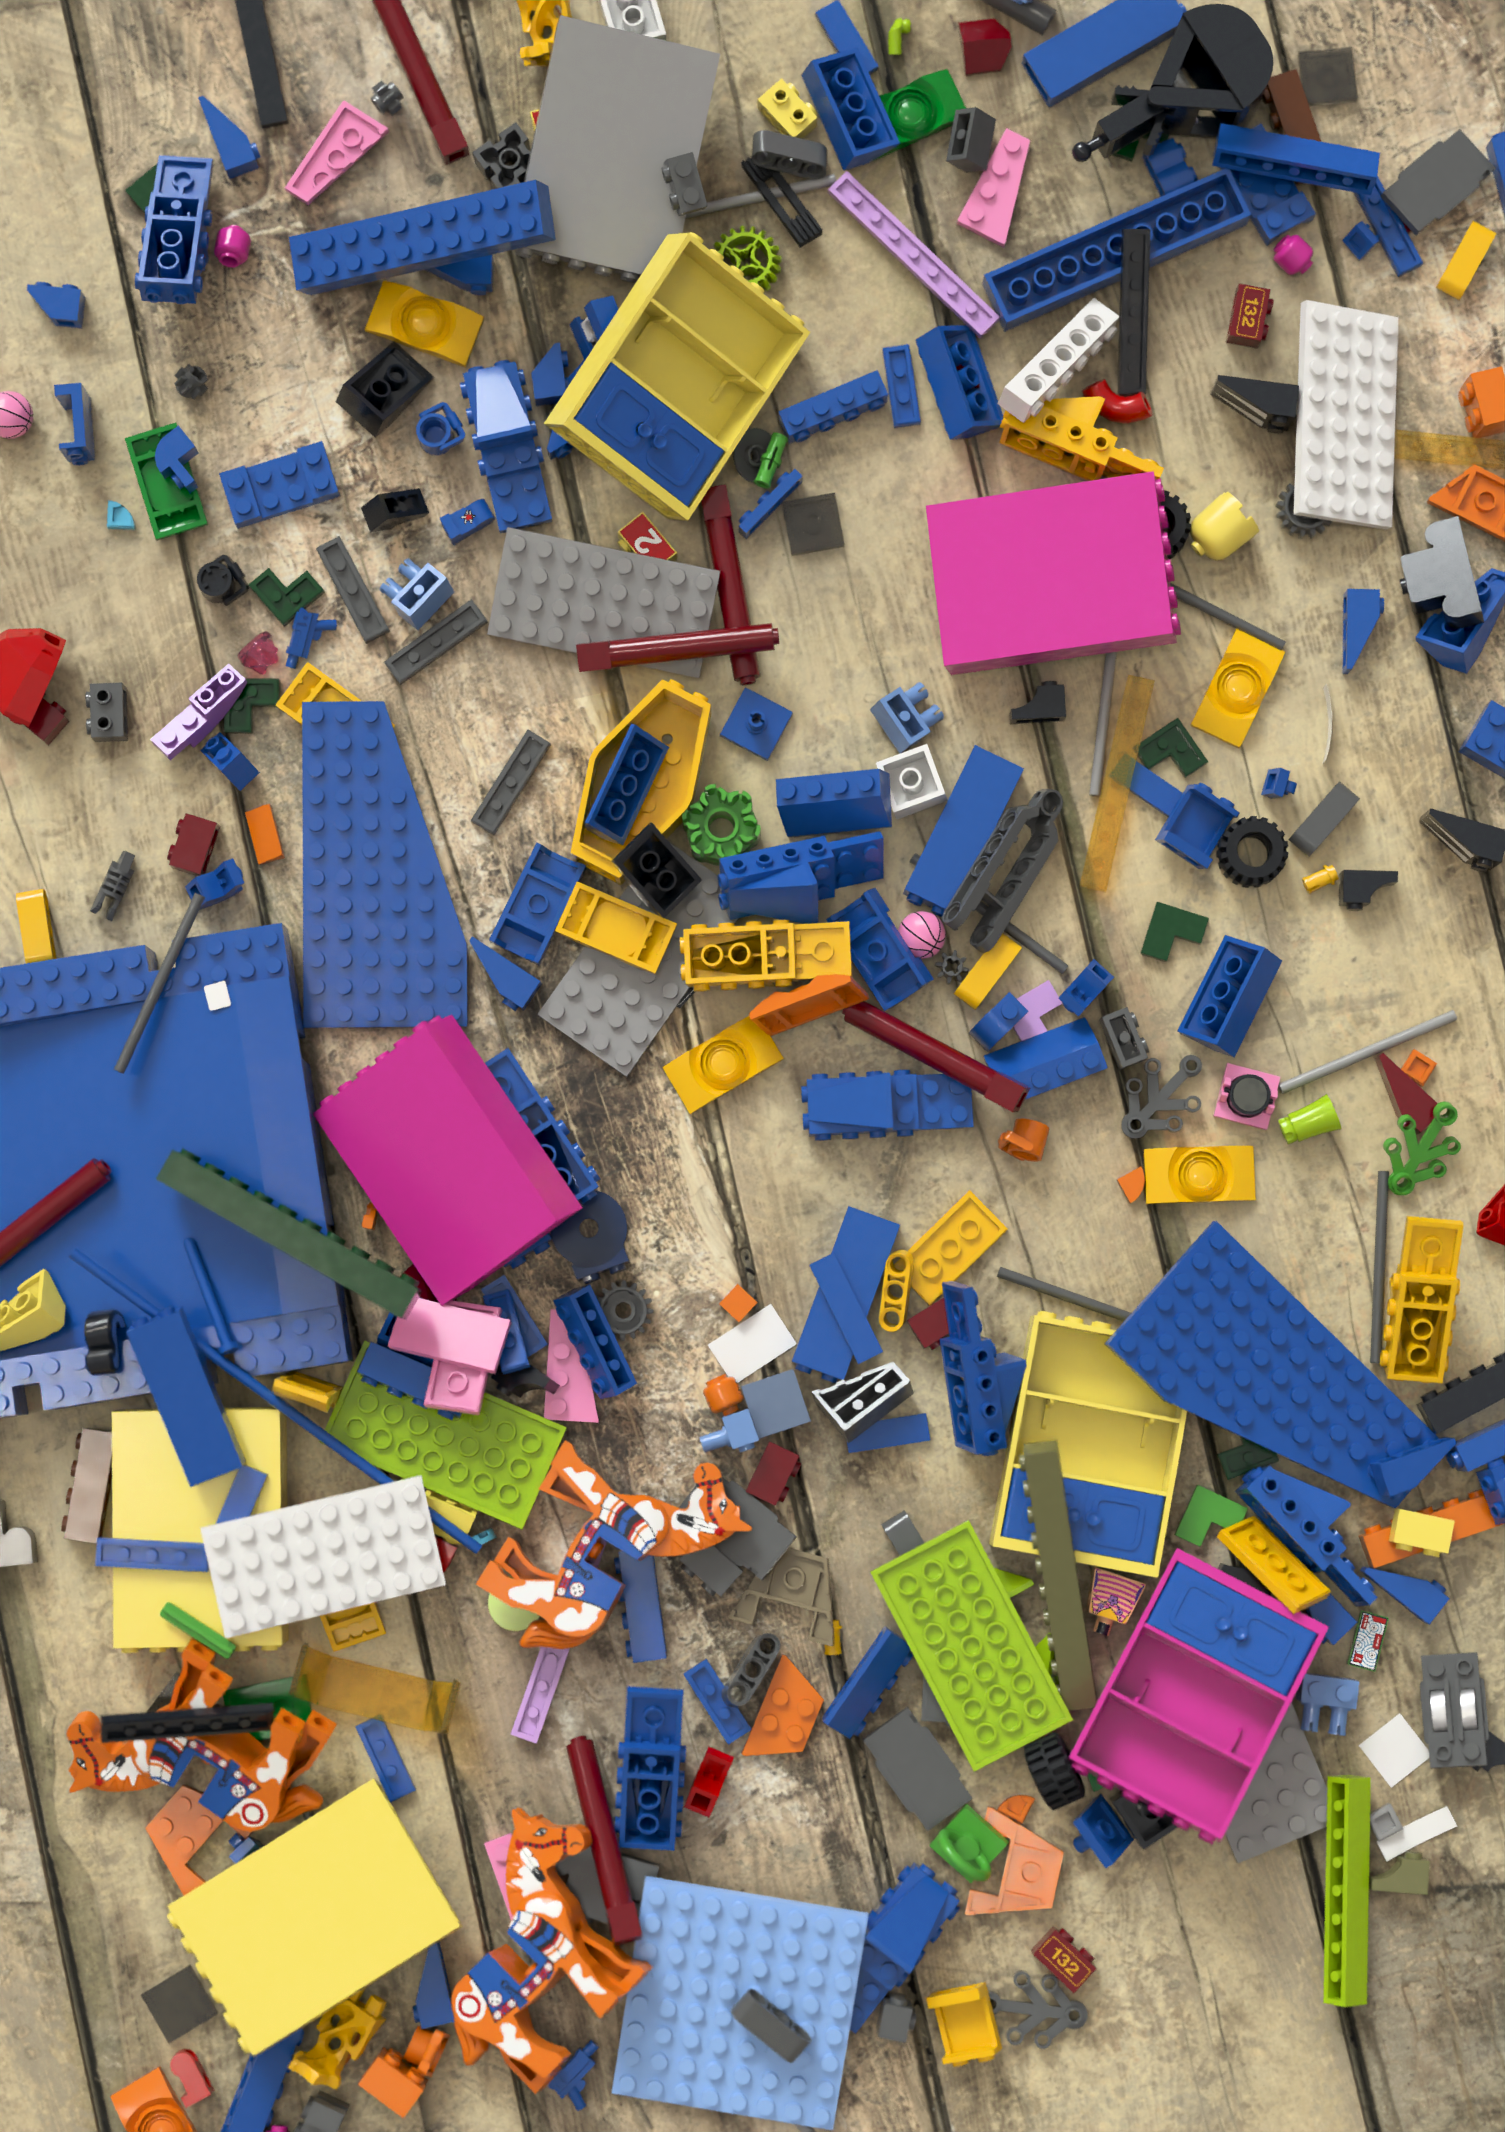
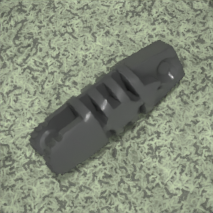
[90,851,135,921]

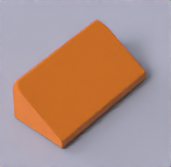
[245,803,285,865]

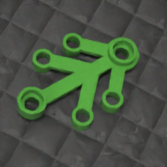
[1383,1102,1461,1195]

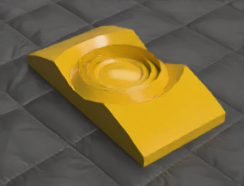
[365,281,484,368]
[1190,628,1285,748]
[275,662,395,728]
[555,881,677,974]
[662,1016,784,1114]
[1143,1146,1256,1204]
[273,1371,343,1413]
[320,1602,386,1652]

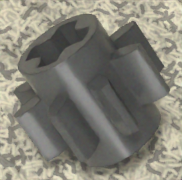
[370,80,404,116]
[174,364,208,399]
[935,950,969,985]

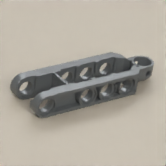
[942,789,1063,953]

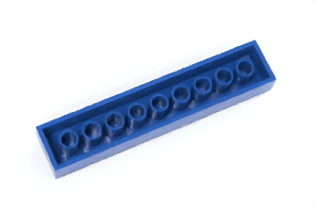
[982,168,1251,332]
[289,180,556,296]

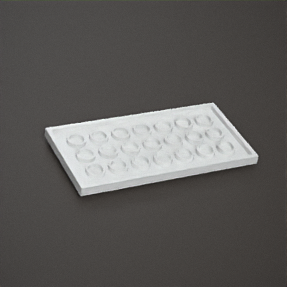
[1294,300,1398,530]
[200,1475,446,1638]

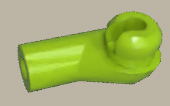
[888,18,911,55]

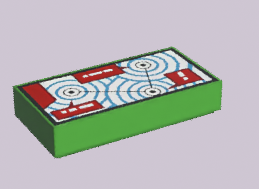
[1347,1610,1389,1672]

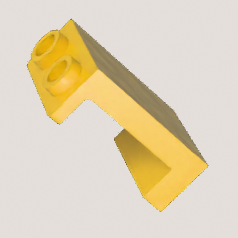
[926,1982,1002,2067]

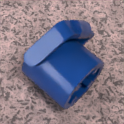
[416,402,465,455]

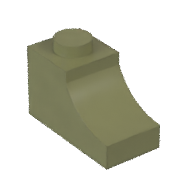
[1369,1851,1430,1895]

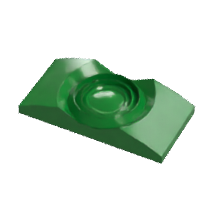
[873,69,966,161]
[125,422,208,541]

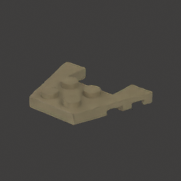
[729,1548,834,1646]

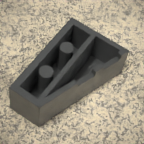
[812,1362,914,1443]

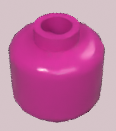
[214,225,251,267]
[1273,234,1313,275]

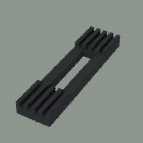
[741,156,823,248]

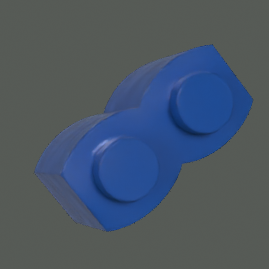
[1142,138,1198,197]

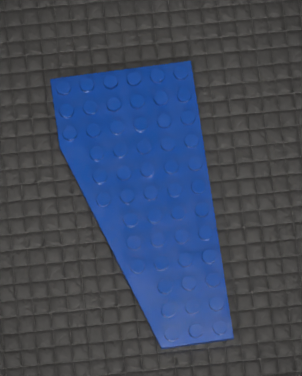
[302,701,468,1028]
[1105,1221,1439,1508]

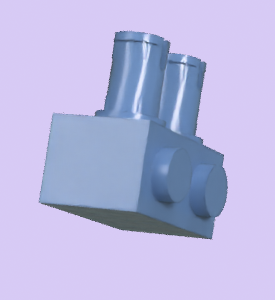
[380,558,454,630]
[870,682,944,754]
[699,1409,759,1453]
[1296,1673,1359,1736]

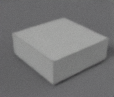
[1370,1803,1403,1841]

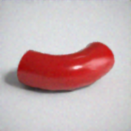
[1081,379,1153,424]

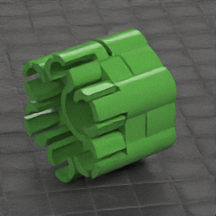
[682,784,761,866]

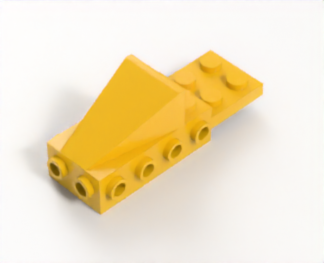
[999,397,1164,481]
[680,920,852,992]
[1380,1216,1464,1384]

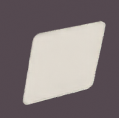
[204,981,231,1011]

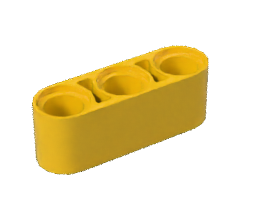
[1436,221,1497,300]
[16,889,57,964]
[954,933,1022,1010]
[879,1250,914,1332]

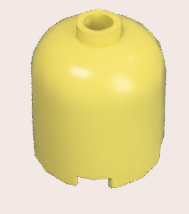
[1190,492,1259,561]

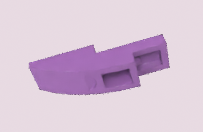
[150,664,247,761]

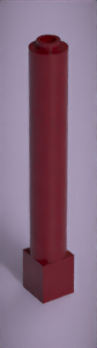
[372,0,470,165]
[701,484,761,685]
[576,623,780,672]
[842,1001,1031,1112]
[0,1158,112,1267]
[566,1736,642,1946]

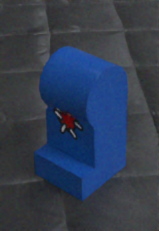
[440,499,495,545]

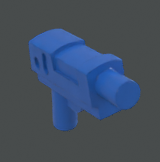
[285,608,337,669]
[548,2039,599,2111]

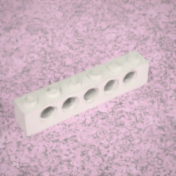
[998,298,1120,423]

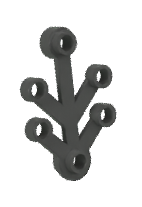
[1121,1055,1202,1139]
[988,1970,1088,2049]

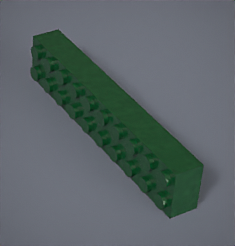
[156,1148,423,1320]

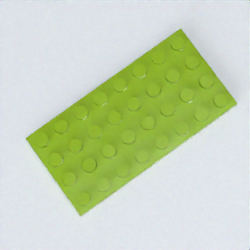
[319,1341,567,1530]
[870,1520,1073,1772]

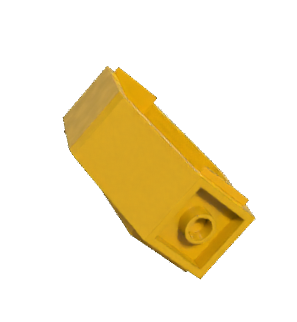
[570,679,711,885]

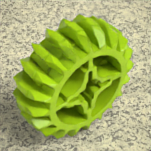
[714,225,782,291]

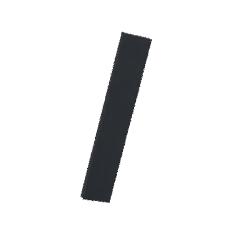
[235,0,288,129]
[1117,229,1151,394]
[100,1703,274,1743]

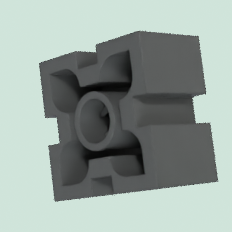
[472,122,531,189]
[294,2091,350,2132]

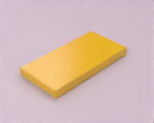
[894,1190,1008,1306]
[1217,1516,1331,1614]

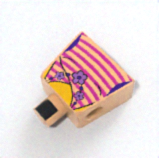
[1086,1566,1146,1636]

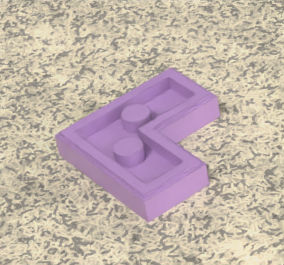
[1013,980,1062,1041]

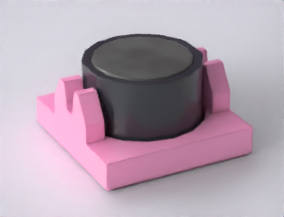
[1213,1063,1280,1130]

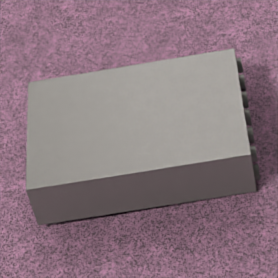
[514,15,720,283]

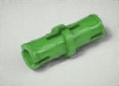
[754,432,788,489]

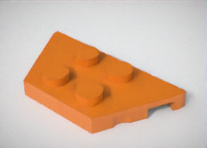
[1426,464,1505,542]
[742,1654,824,1756]

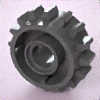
[1275,483,1332,539]
[596,1280,654,1341]

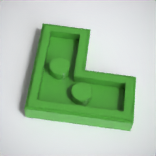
[1174,1485,1248,1547]

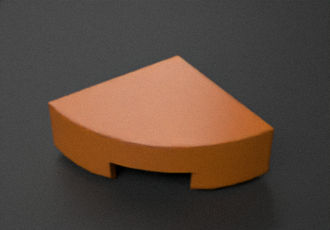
[1117,1166,1145,1203]
[362,1202,378,1230]
[997,1795,1035,1823]

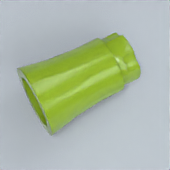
[1278,1094,1342,1145]

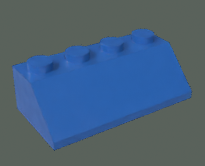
[801,47,900,171]
[915,325,1003,440]
[585,724,669,845]
[776,769,892,837]
[1177,935,1282,1058]
[983,1017,1108,1100]
[822,1626,913,1739]

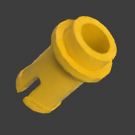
[1302,865,1339,894]
[824,1620,843,1655]

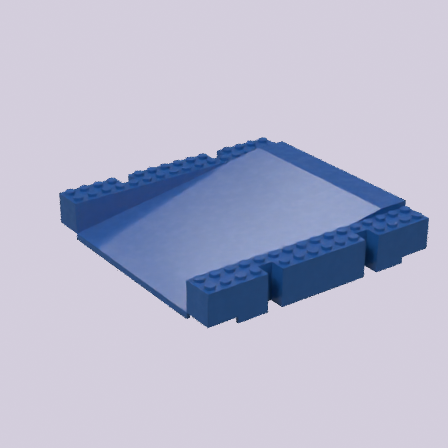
[0,923,354,1419]

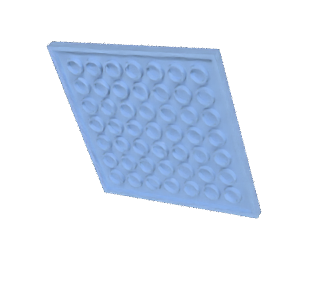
[612,1876,868,2131]

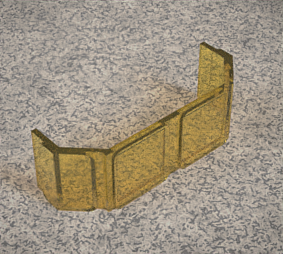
[289,1642,461,1734]

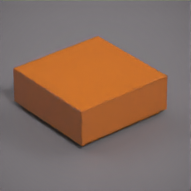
[1401,1049,1437,1087]
[719,1284,758,1322]

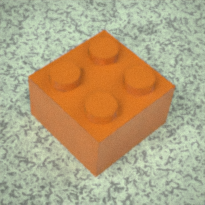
[1458,366,1505,439]
[358,2047,428,2119]

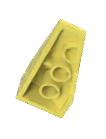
[0,1269,66,1351]

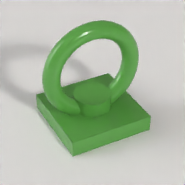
[929,1804,1008,1883]

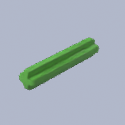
[160,1602,236,1659]

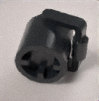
[197,555,249,606]

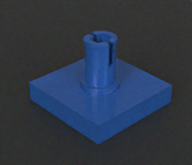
[720,687,793,761]
[1072,1794,1134,1869]

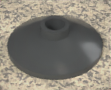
[733,428,774,483]

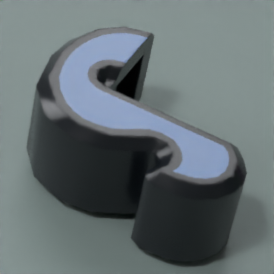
[84,1309,126,1375]

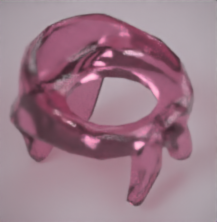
[237,631,278,675]

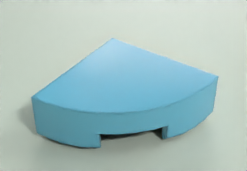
[107,500,135,530]
[472,1528,496,1545]

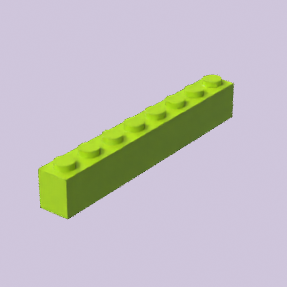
[1323,1775,1371,2007]

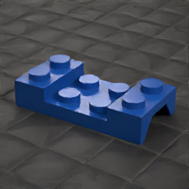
[1213,123,1316,246]
[219,441,340,529]
[489,842,587,966]
[826,888,934,1011]

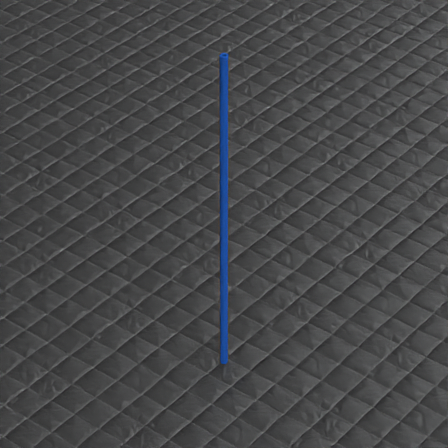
[69,1248,482,1554]

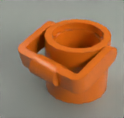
[998,1118,1050,1162]
[403,2025,451,2078]

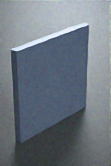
[741,1369,811,1439]

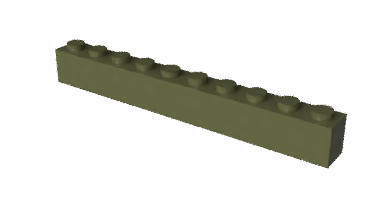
[1019,1440,1097,1711]

